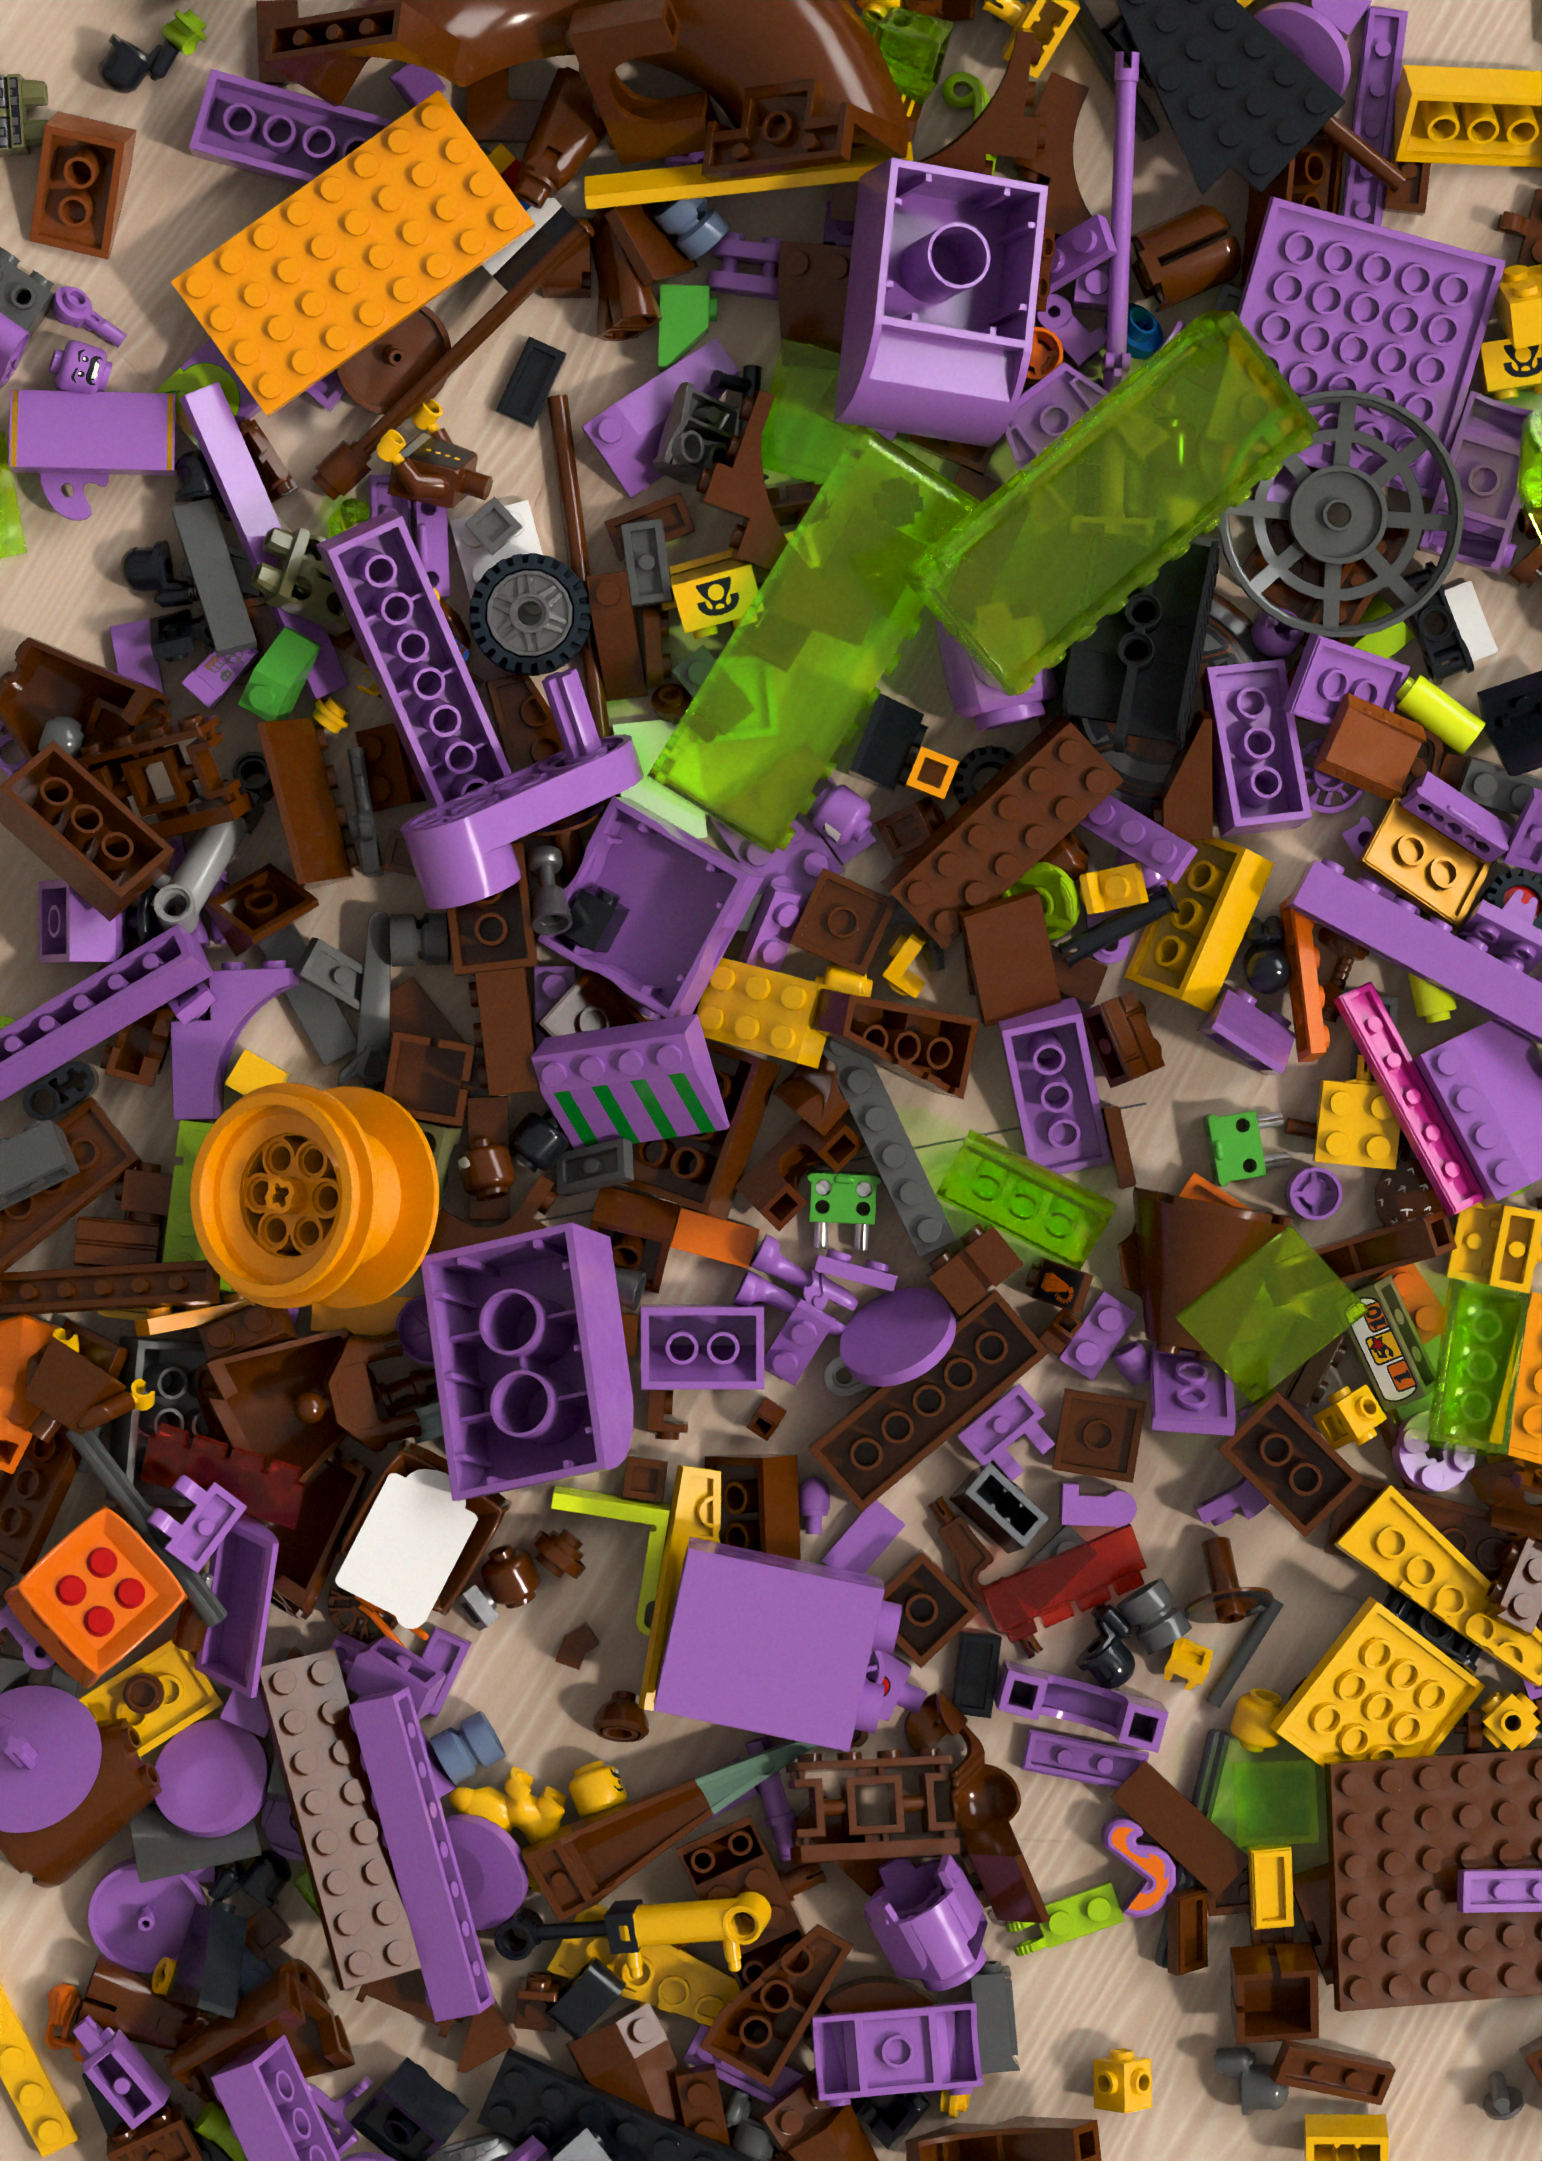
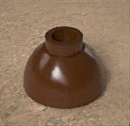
[592,1691,649,1742]

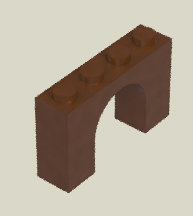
[565,0,719,165]

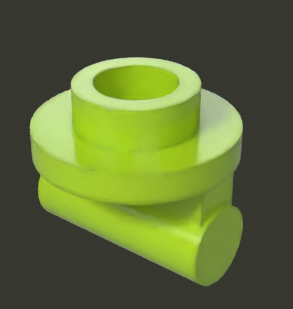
[161,9,208,55]

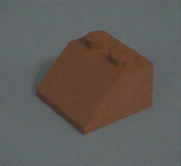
[589,1187,680,1294]
[960,1816,1050,1923]

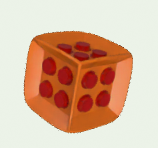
[3,1505,188,1688]

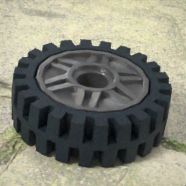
[469,553,591,676]

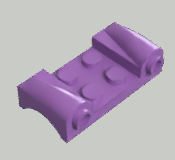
[1420,391,1542,574]
[811,2001,984,2107]

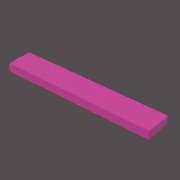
[1333,981,1487,1217]

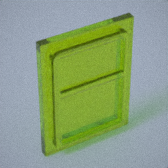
[761,338,861,491]

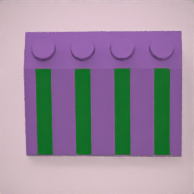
[531,1014,730,1150]

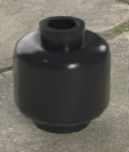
[508,1111,569,1173]

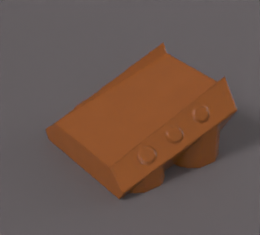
[1313,693,1427,801]

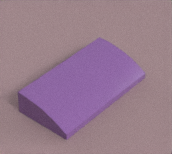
[195,1513,279,1698]

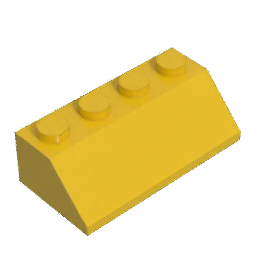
[1394,65,1542,168]
[1124,837,1275,1013]

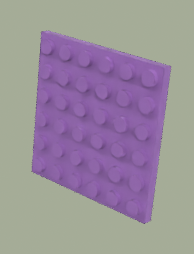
[1202,196,1506,499]

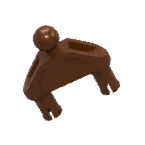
[293,1330,422,1453]

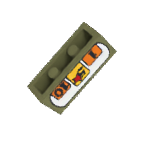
[1334,1274,1442,1412]

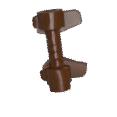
[1318,927,1370,1023]

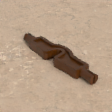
[928,1496,1043,1659]

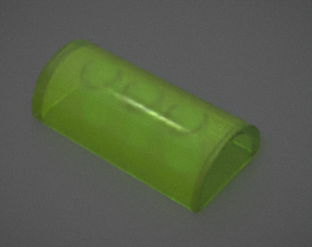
[935,1128,1116,1270]
[1426,1278,1530,1456]

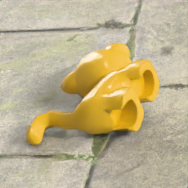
[448,1766,568,1893]

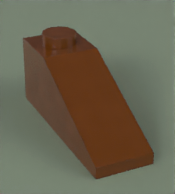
[586,571,648,702]
[1152,710,1213,840]

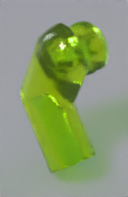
[328,498,369,538]

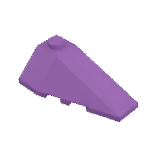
[582,338,740,499]

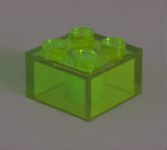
[1232,1758,1319,1846]

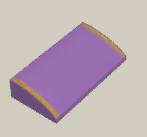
[9,390,176,476]

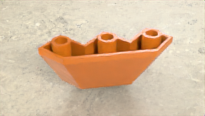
[0,1314,61,1474]

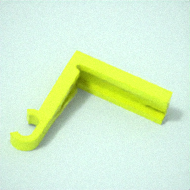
[551,1485,671,1636]

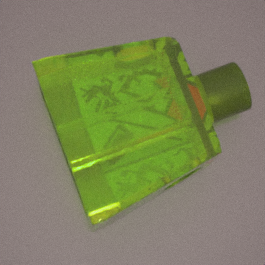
[861,7,954,105]

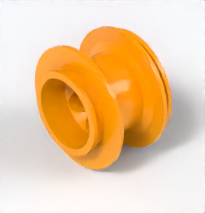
[190,1083,439,1309]

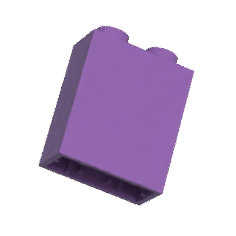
[654,1537,902,1752]

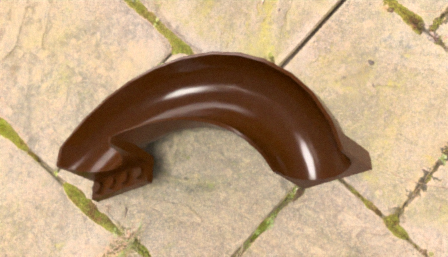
[264,0,909,181]

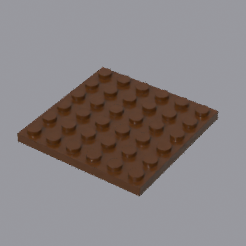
[1325,1747,1542,2012]

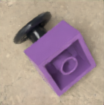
[39,879,175,964]

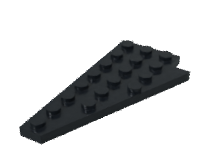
[1114,0,1346,195]

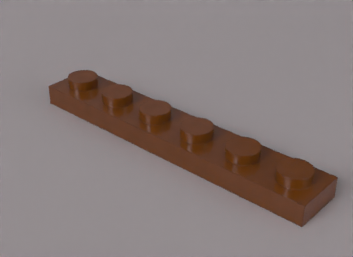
[0,1260,220,1316]

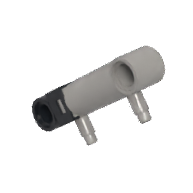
[151,751,274,934]

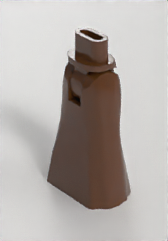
[513,67,606,209]
[591,207,663,341]
[73,1955,213,2050]

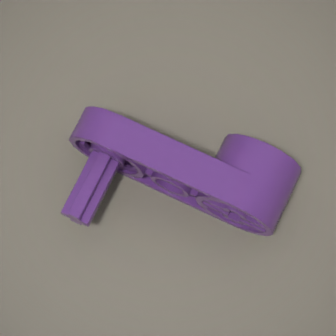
[401,668,644,910]

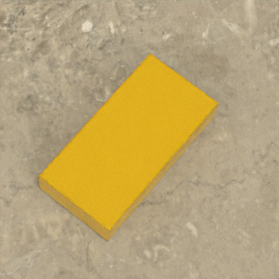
[1248,1843,1294,1930]

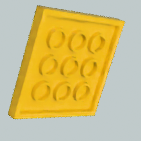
[1269,1596,1486,1769]

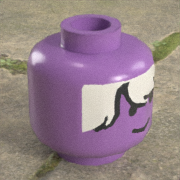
[810,785,872,846]

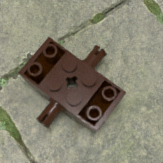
[675,1814,827,1991]

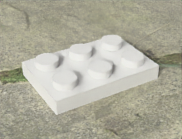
[450,500,543,626]

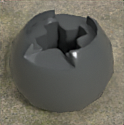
[38,715,85,758]

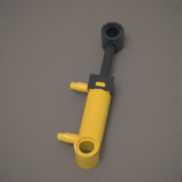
[494,1891,771,1979]

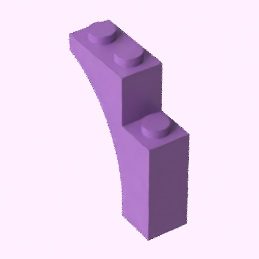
[171,960,299,1120]

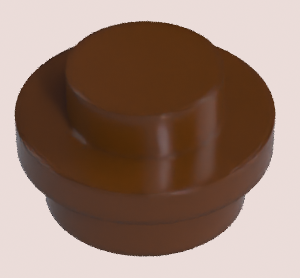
[123,1673,165,1714]

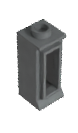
[969,1961,1020,2074]

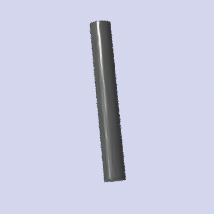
[1206,1599,1284,1709]

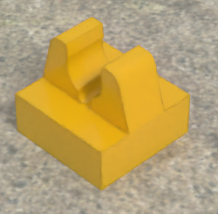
[1163,1637,1214,1690]

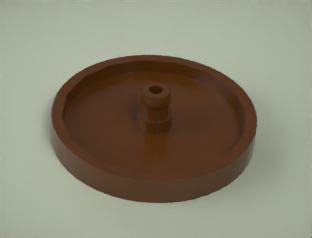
[334,306,451,415]

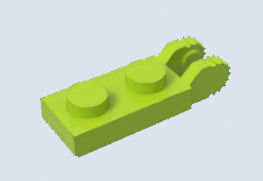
[1005,1881,1125,1957]

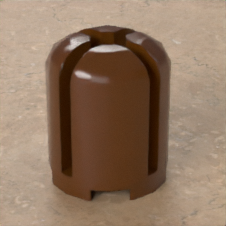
[1131,205,1241,313]

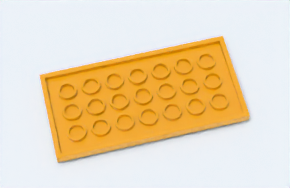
[171,90,535,417]

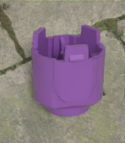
[935,600,1059,732]
[864,1854,988,1992]

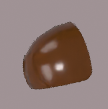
[949,1764,1021,1833]

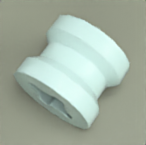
[406,1401,444,1444]

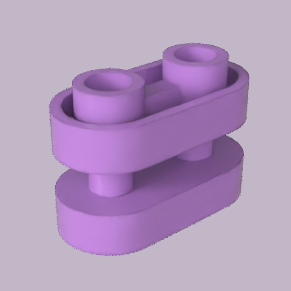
[706,232,786,300]

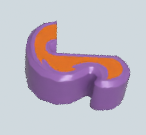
[1101,1815,1176,1918]

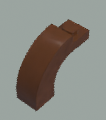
[429,1175,558,1253]
[804,1976,939,2052]

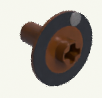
[528,801,604,882]
[1184,1537,1274,1624]

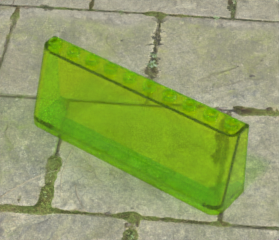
[902,310,1321,697]
[646,426,987,855]

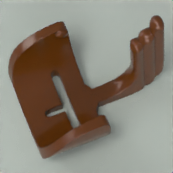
[904,1689,985,1798]

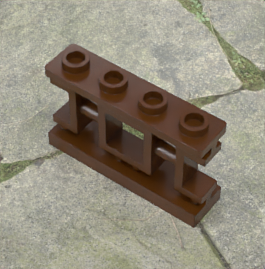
[74,713,255,838]
[786,1748,960,1864]

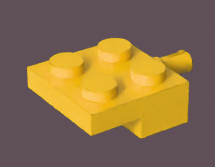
[1313,1054,1401,1170]
[1445,1202,1542,1293]

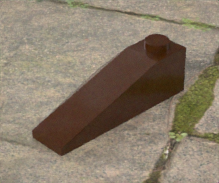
[700,1924,854,2088]
[565,2002,685,2127]

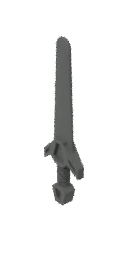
[338,911,391,1092]

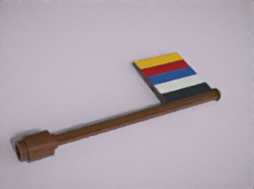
[311,143,595,501]

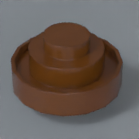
[531,1529,586,1579]

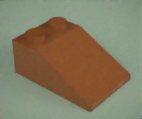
[29,111,137,259]

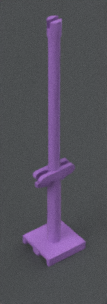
[1067,51,1154,540]

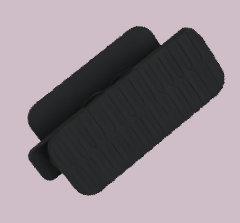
[1062,520,1220,753]

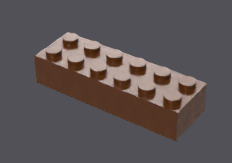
[880,714,1124,950]
[808,1288,1050,1512]

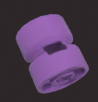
[1284,1166,1343,1221]

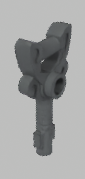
[347,747,383,878]

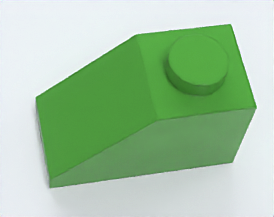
[658,284,718,372]
[238,626,322,722]

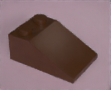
[777,241,852,370]

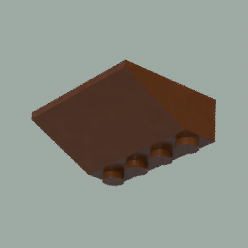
[256,718,360,890]
[622,1039,781,1220]

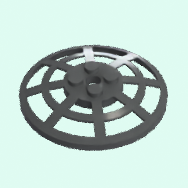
[1218,390,1464,638]

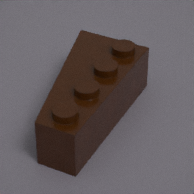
[813,988,979,1099]

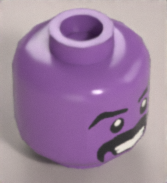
[49,340,112,394]

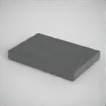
[130,1803,262,1883]

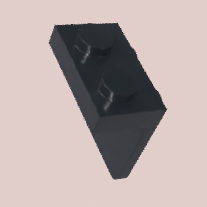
[1477,670,1542,776]

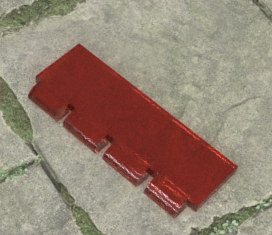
[140,1423,306,1529]
[982,1524,1147,1644]

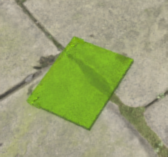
[1176,1225,1369,1403]

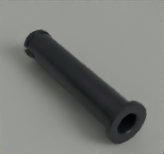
[1057,884,1179,968]

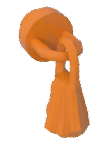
[45,1983,84,2063]

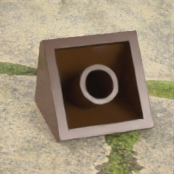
[205,863,319,957]

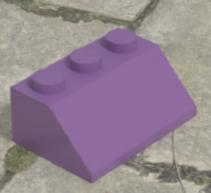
[641,1304,764,1390]

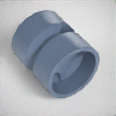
[653,197,730,261]
[430,1710,506,1785]

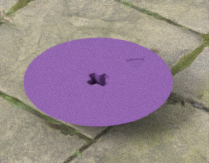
[0,1685,102,1833]

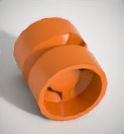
[1024,327,1064,387]

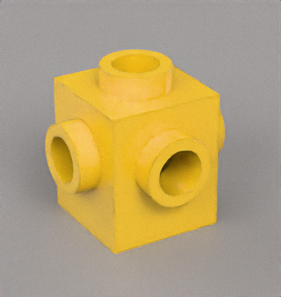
[1312,1384,1387,1450]
[1480,1688,1541,1751]
[1093,2048,1152,2113]

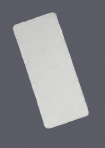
[1444,581,1498,662]

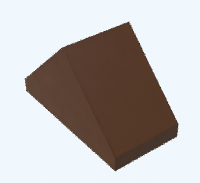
[457,1995,517,2073]

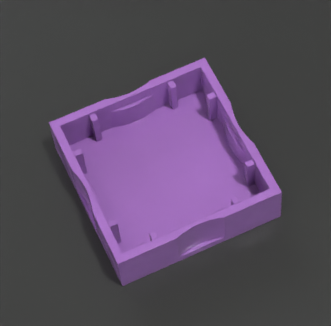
[537,796,765,1018]

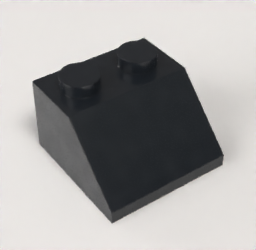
[848,694,928,793]
[350,2057,469,2161]

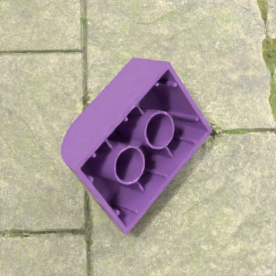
[421,1222,634,1501]

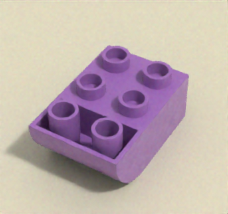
[834,157,1048,447]

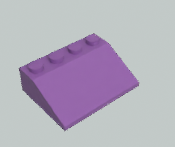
[1413,1019,1542,1208]

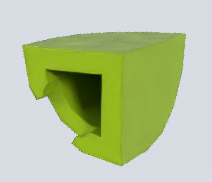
[1347,594,1415,658]

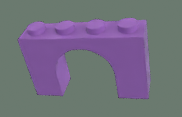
[994,1660,1169,1753]

